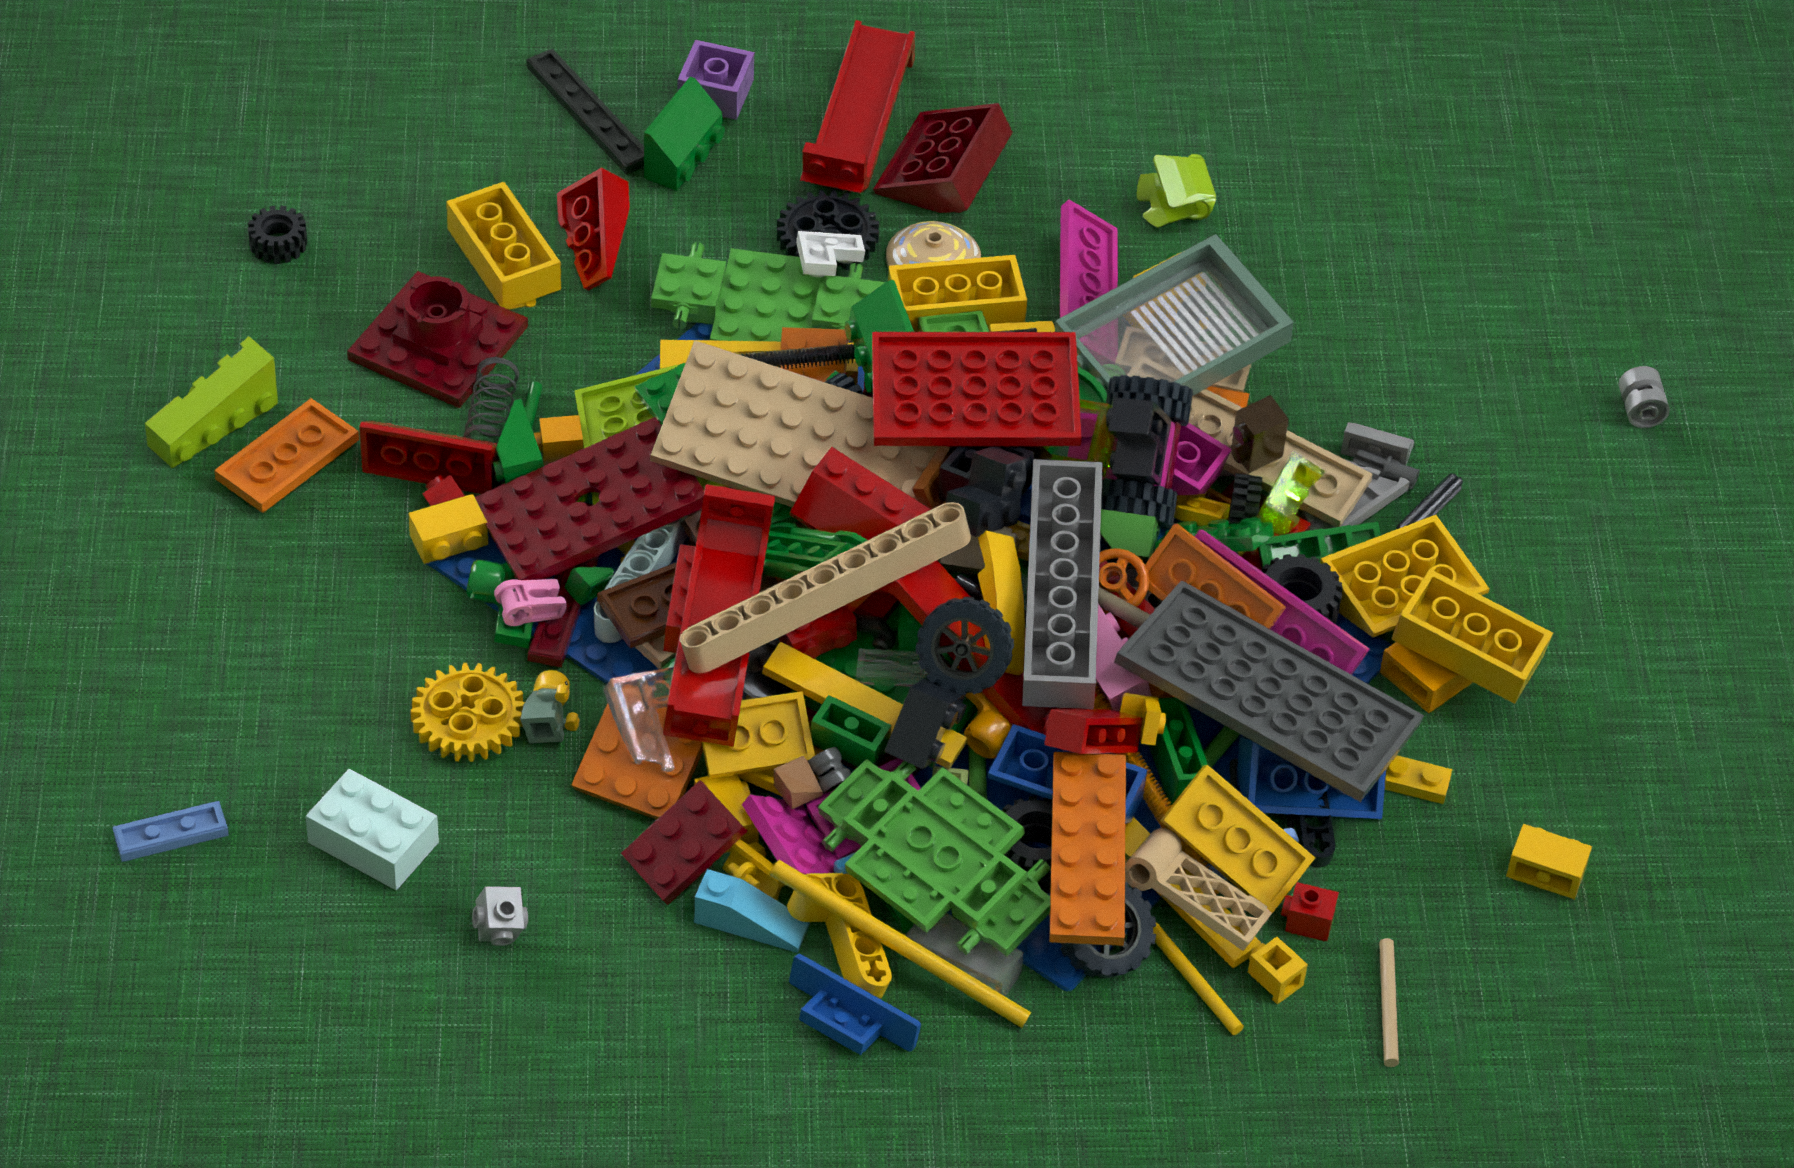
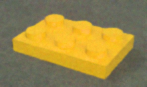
[702,691,815,779]

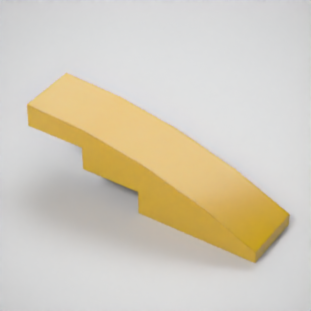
[977,530,1025,675]

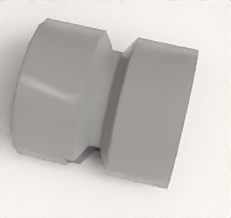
[1618,366,1670,428]

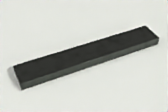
[526,48,644,175]

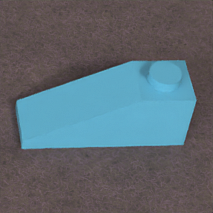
[694,869,810,953]

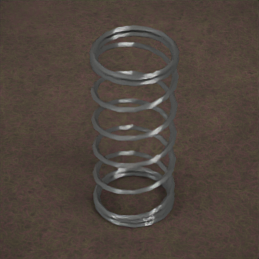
[463,357,519,439]

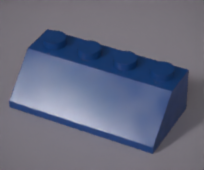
[987,724,1148,824]
[1237,736,1386,819]

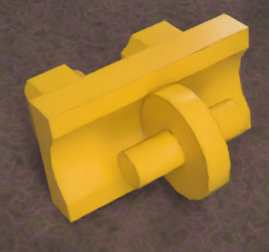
[723,839,785,900]

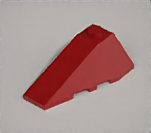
[557,168,630,291]

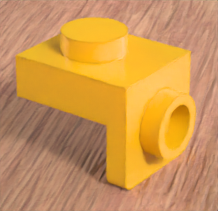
[1119,693,1166,745]

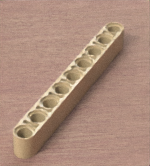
[680,502,971,673]

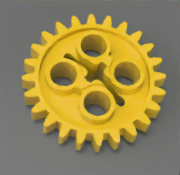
[411,663,525,762]

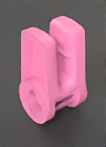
[494,579,567,626]

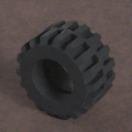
[1261,554,1343,624]
[1002,796,1052,893]

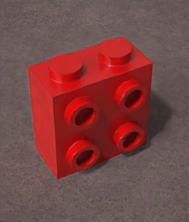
[778,605,857,659]

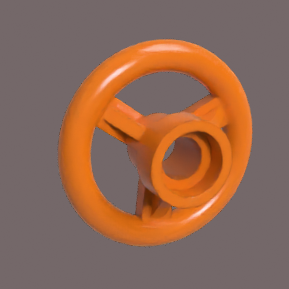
[1099,548,1149,615]

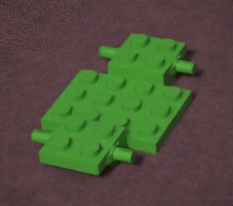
[651,242,885,342]
[818,759,1051,956]

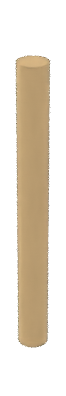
[1379,938,1399,1067]

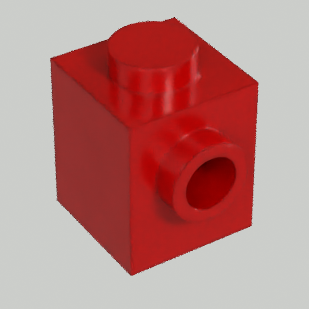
[1281,882,1339,942]

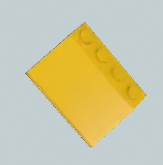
[1320,515,1490,638]

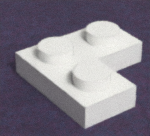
[796,231,865,277]

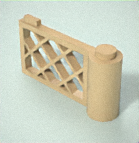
[1125,828,1272,951]

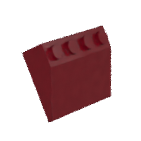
[873,103,1013,213]

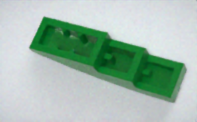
[1258,521,1381,568]

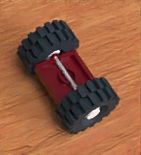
[1101,375,1193,530]

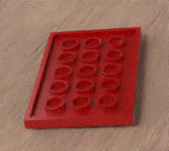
[872,332,1082,446]

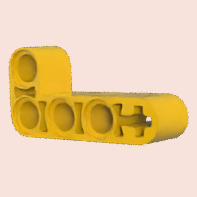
[787,873,892,999]

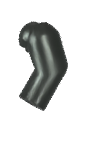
[854,614,896,654]

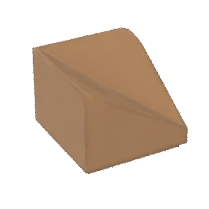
[773,756,823,809]

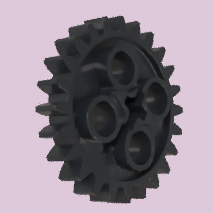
[776,190,879,271]

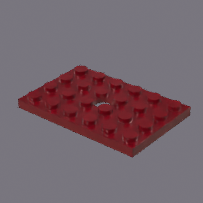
[475,417,705,580]

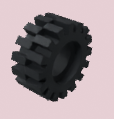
[248,205,307,264]
[1229,473,1262,524]

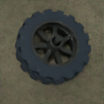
[916,597,1014,695]
[1060,882,1156,979]

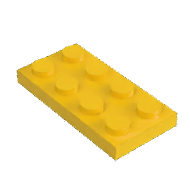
[1160,765,1315,913]

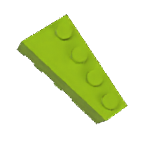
[145,336,278,468]

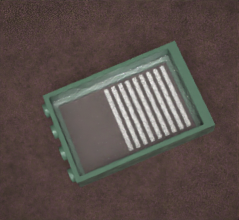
[1055,234,1294,395]

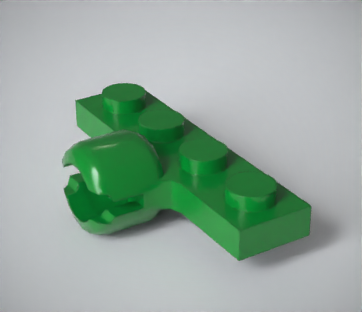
[466,560,533,648]

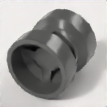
[808,747,852,795]

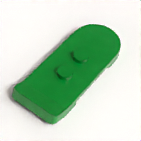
[762,522,868,579]

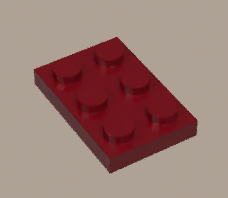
[621,780,748,905]

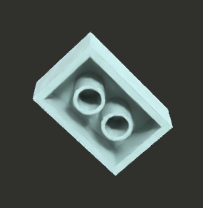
[306,769,439,890]

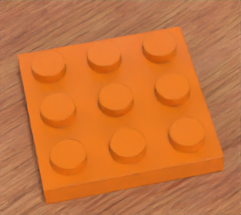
[571,690,703,820]

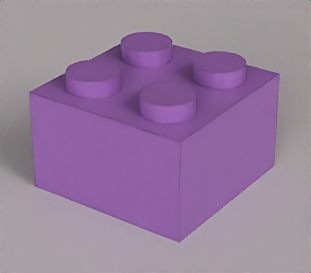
[677,40,755,120]

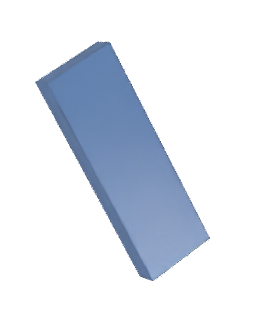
[113,801,229,862]

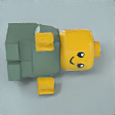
[520,670,580,743]

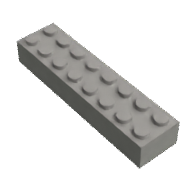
[1022,459,1102,709]

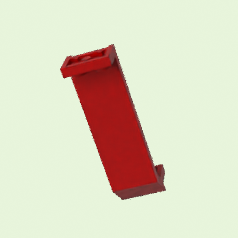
[800,20,915,193]
[663,484,775,747]
[845,560,1097,735]

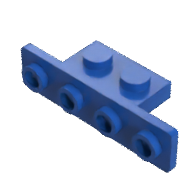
[789,954,921,1055]

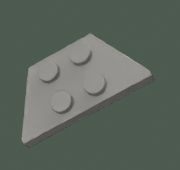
[1297,460,1410,530]

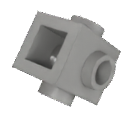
[472,887,528,946]

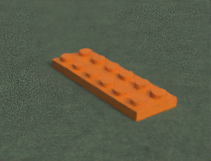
[1049,752,1126,946]

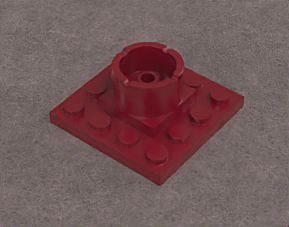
[347,271,528,408]

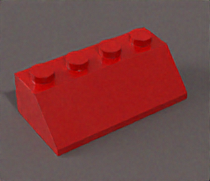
[359,421,498,494]
[790,447,931,540]

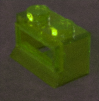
[1258,451,1325,536]

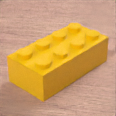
[446,182,561,309]
[888,255,1027,332]
[1391,569,1553,704]

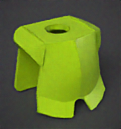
[1137,154,1216,228]

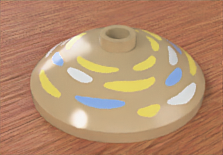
[886,221,981,268]

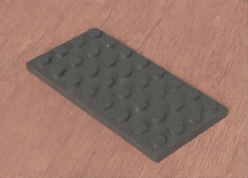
[1114,580,1424,802]

